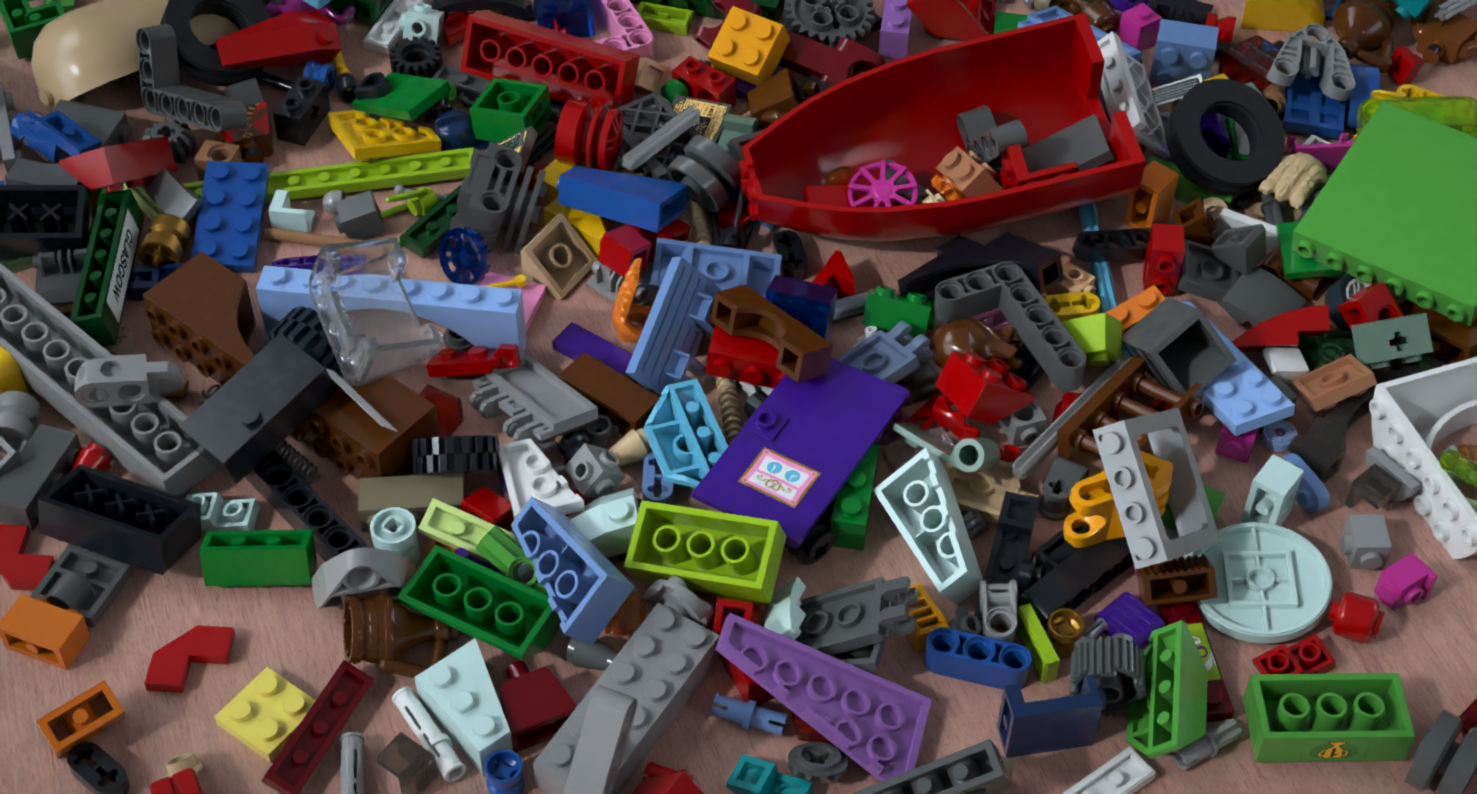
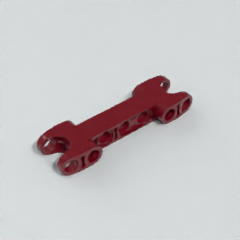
[692,0,886,93]

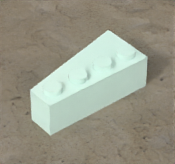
[873,447,983,605]

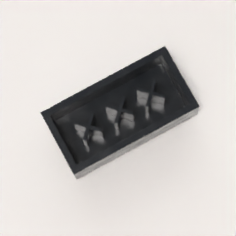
[0,185,90,258]
[38,464,201,575]

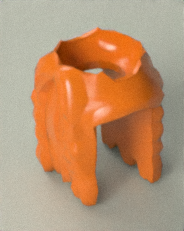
[612,258,652,343]

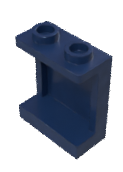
[997,675,1106,758]

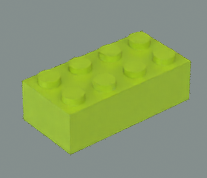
[624,500,787,603]

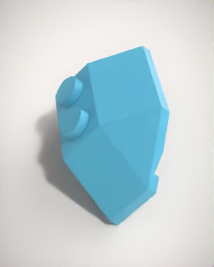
[644,378,728,488]

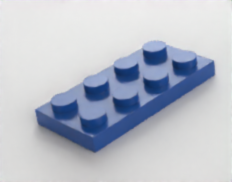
[1282,60,1349,139]
[191,161,270,273]

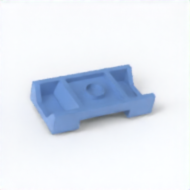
[648,237,782,305]

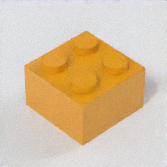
[707,6,790,86]

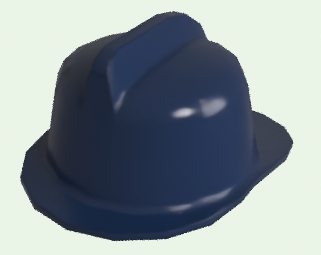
[433,109,490,151]

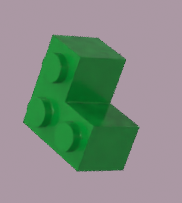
[0,0,65,60]

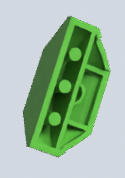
[1126,620,1208,759]

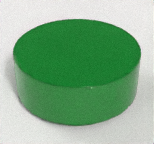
[661,79,690,103]

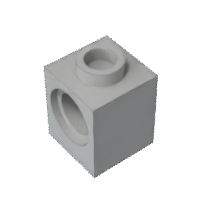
[998,390,1047,447]

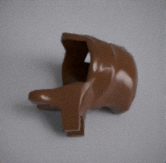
[930,317,1024,371]

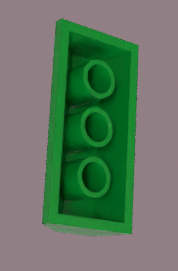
[397,545,561,660]

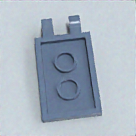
[836,321,935,384]

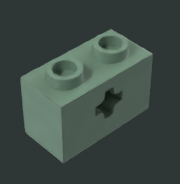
[1351,313,1433,369]

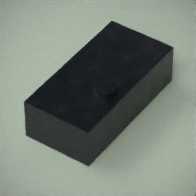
[179,333,337,484]

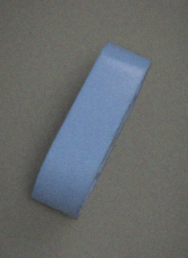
[642,452,674,505]

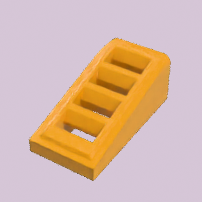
[907,583,950,652]

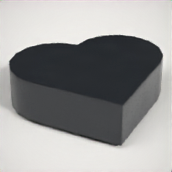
[354,72,391,100]

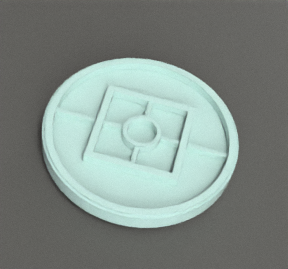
[1192,522,1333,644]

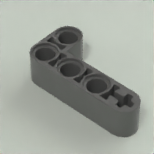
[956,105,1028,164]

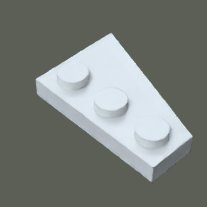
[499,438,585,519]

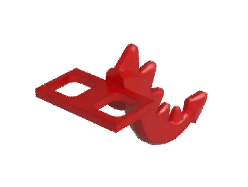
[905,394,1022,463]

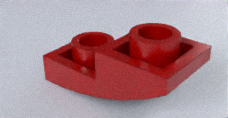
[1252,633,1336,674]

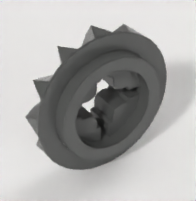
[788,742,848,784]

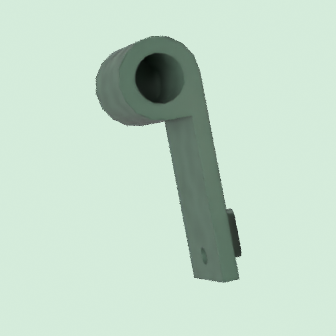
[892,423,1001,473]

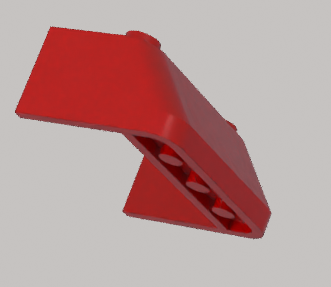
[907,0,996,40]

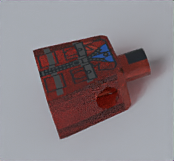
[1218,35,1284,92]

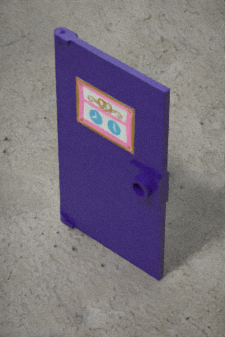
[691,357,910,549]

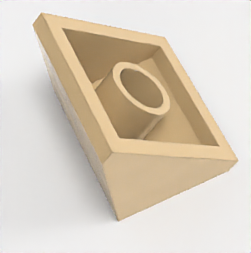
[520,213,598,300]

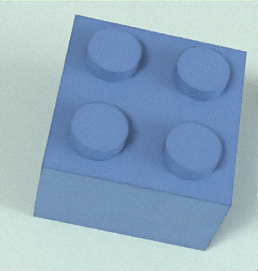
[1149,19,1219,86]

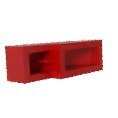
[1232,305,1330,352]

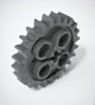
[783,0,875,48]

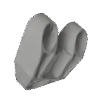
[1266,23,1356,101]
[311,547,416,609]

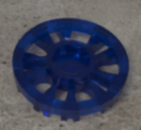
[439,227,490,285]

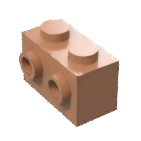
[936,146,1004,197]

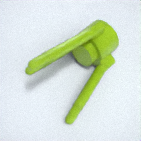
[381,186,439,251]

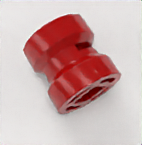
[1205,12,1236,42]

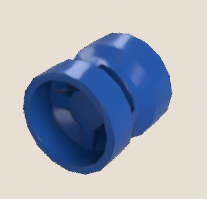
[484,749,525,794]

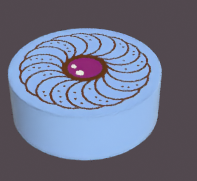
[1261,420,1297,452]

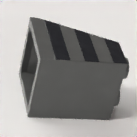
[1122,297,1237,395]

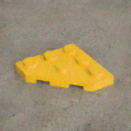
[327,110,441,161]

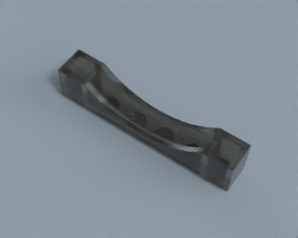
[1288,353,1443,483]

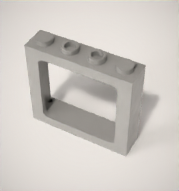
[1092,407,1221,569]

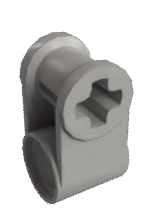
[979,580,1017,643]

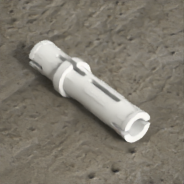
[392,686,466,782]

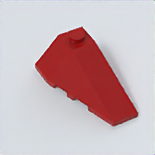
[215,10,343,68]

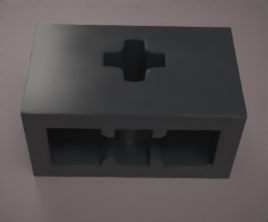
[273,76,331,146]

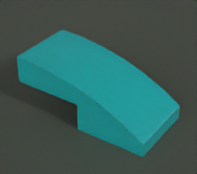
[726,754,815,794]

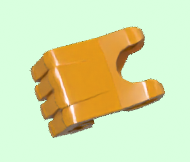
[1063,450,1173,548]

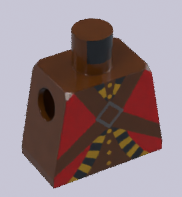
[214,102,274,163]

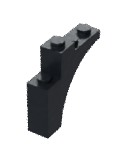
[898,232,1064,301]

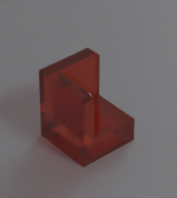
[419,384,464,437]

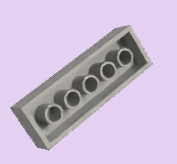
[533,603,720,794]

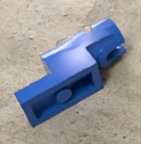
[10,109,102,163]

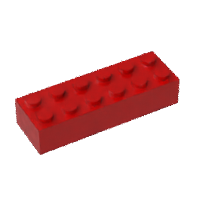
[460,10,640,110]

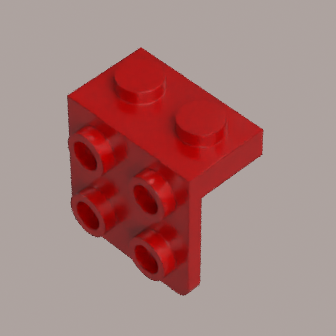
[1000,144,1079,189]

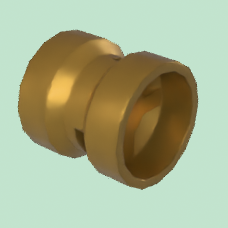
[1046,608,1084,658]

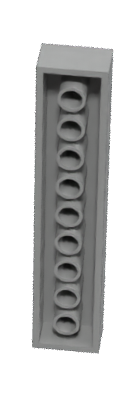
[0,263,218,497]

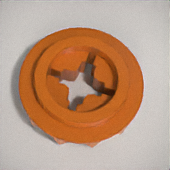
[931,174,967,201]

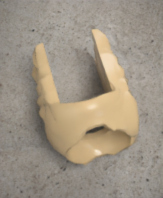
[1253,152,1328,222]

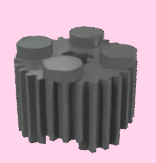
[1070,633,1146,716]

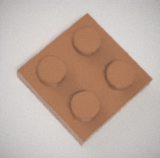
[1291,353,1377,412]

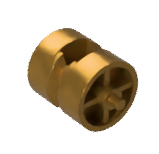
[138,214,192,266]

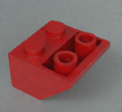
[934,351,1036,424]

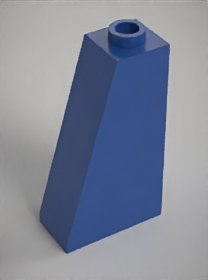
[557,166,688,233]

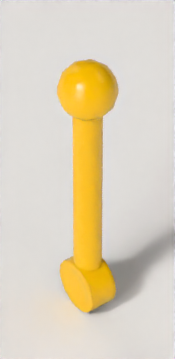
[484,274,527,288]

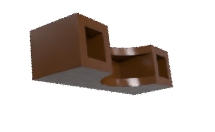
[710,284,833,383]

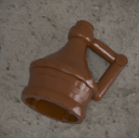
[1333,0,1396,74]
[343,591,458,679]

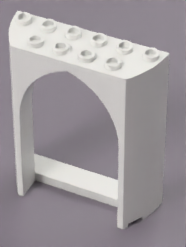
[1369,357,1477,559]

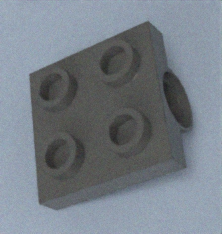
[30,544,133,627]

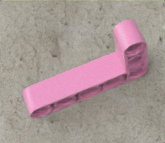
[588,0,654,60]

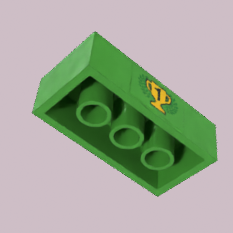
[1243,673,1415,762]

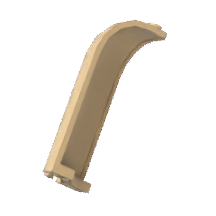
[31,0,240,111]

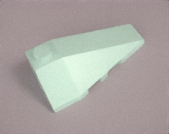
[518,488,639,581]

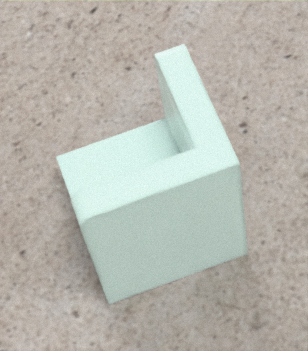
[268,190,316,233]

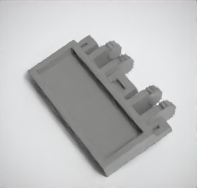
[468,355,599,443]

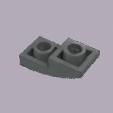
[145,167,202,222]

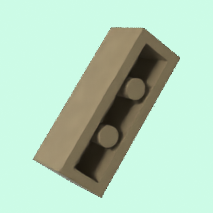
[358,472,466,532]

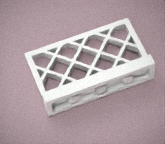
[1097,31,1170,159]

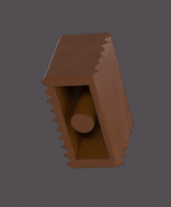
[1137,554,1217,607]

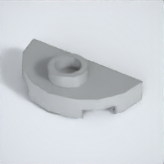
[1365,447,1421,501]

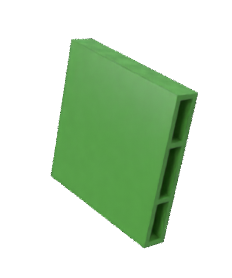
[1292,101,1477,327]

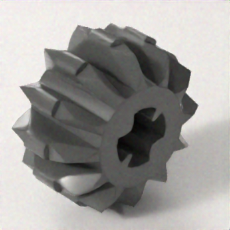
[143,118,196,163]

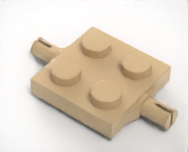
[946,460,1039,524]

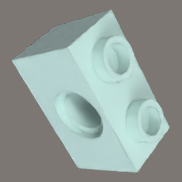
[1240,454,1304,526]

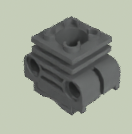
[448,142,548,255]

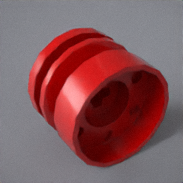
[554,100,624,171]

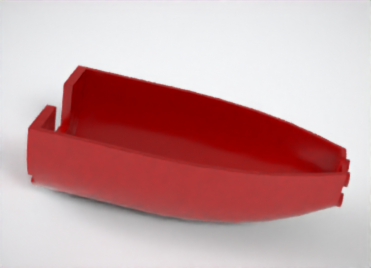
[738,13,1146,242]

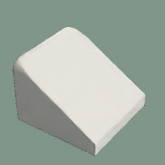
[1262,347,1309,385]

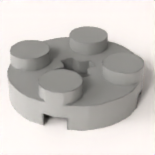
[643,576,714,629]

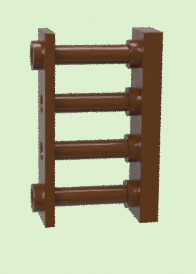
[1057,356,1204,460]

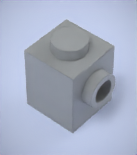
[1340,514,1392,570]

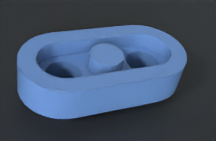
[1281,453,1330,513]

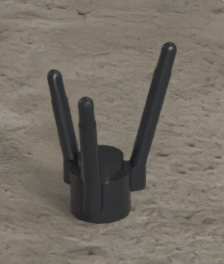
[709,187,757,250]

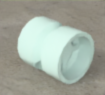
[370,507,421,565]

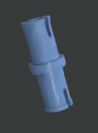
[710,692,788,737]

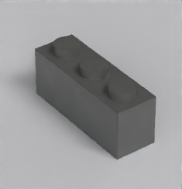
[0,424,82,531]

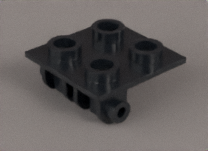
[1149,0,1214,25]

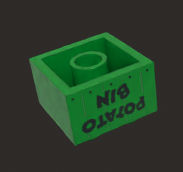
[469,77,552,143]

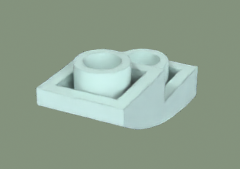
[185,492,260,532]
[764,576,806,640]

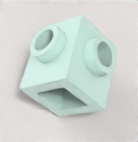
[399,3,445,45]

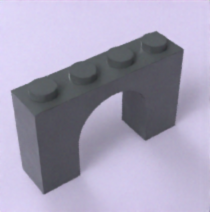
[4,99,132,200]

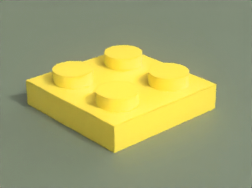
[214,667,316,763]

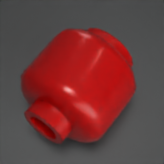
[1327,591,1384,644]

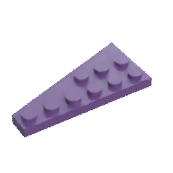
[715,613,932,782]

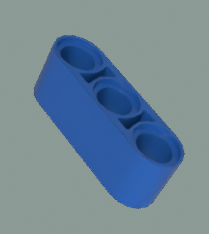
[1344,64,1380,129]
[924,627,1032,690]

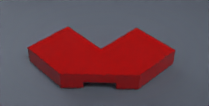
[0,524,55,591]
[144,625,235,693]

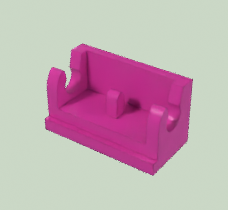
[1283,133,1354,171]

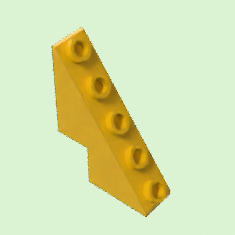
[535,159,608,259]

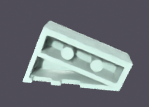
[414,638,513,776]

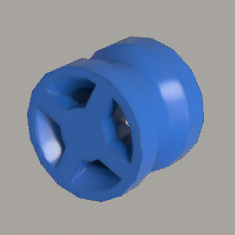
[303,60,336,93]

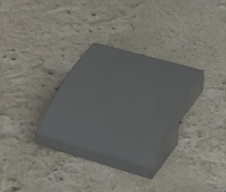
[1218,266,1306,326]

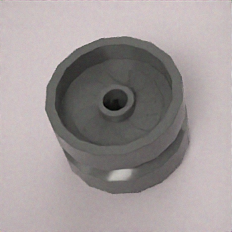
[666,135,742,213]
[1404,709,1477,794]

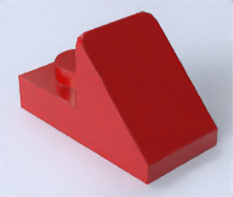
[806,250,856,307]

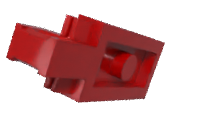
[426,343,521,377]

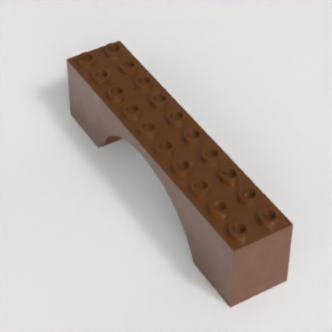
[143,251,440,480]

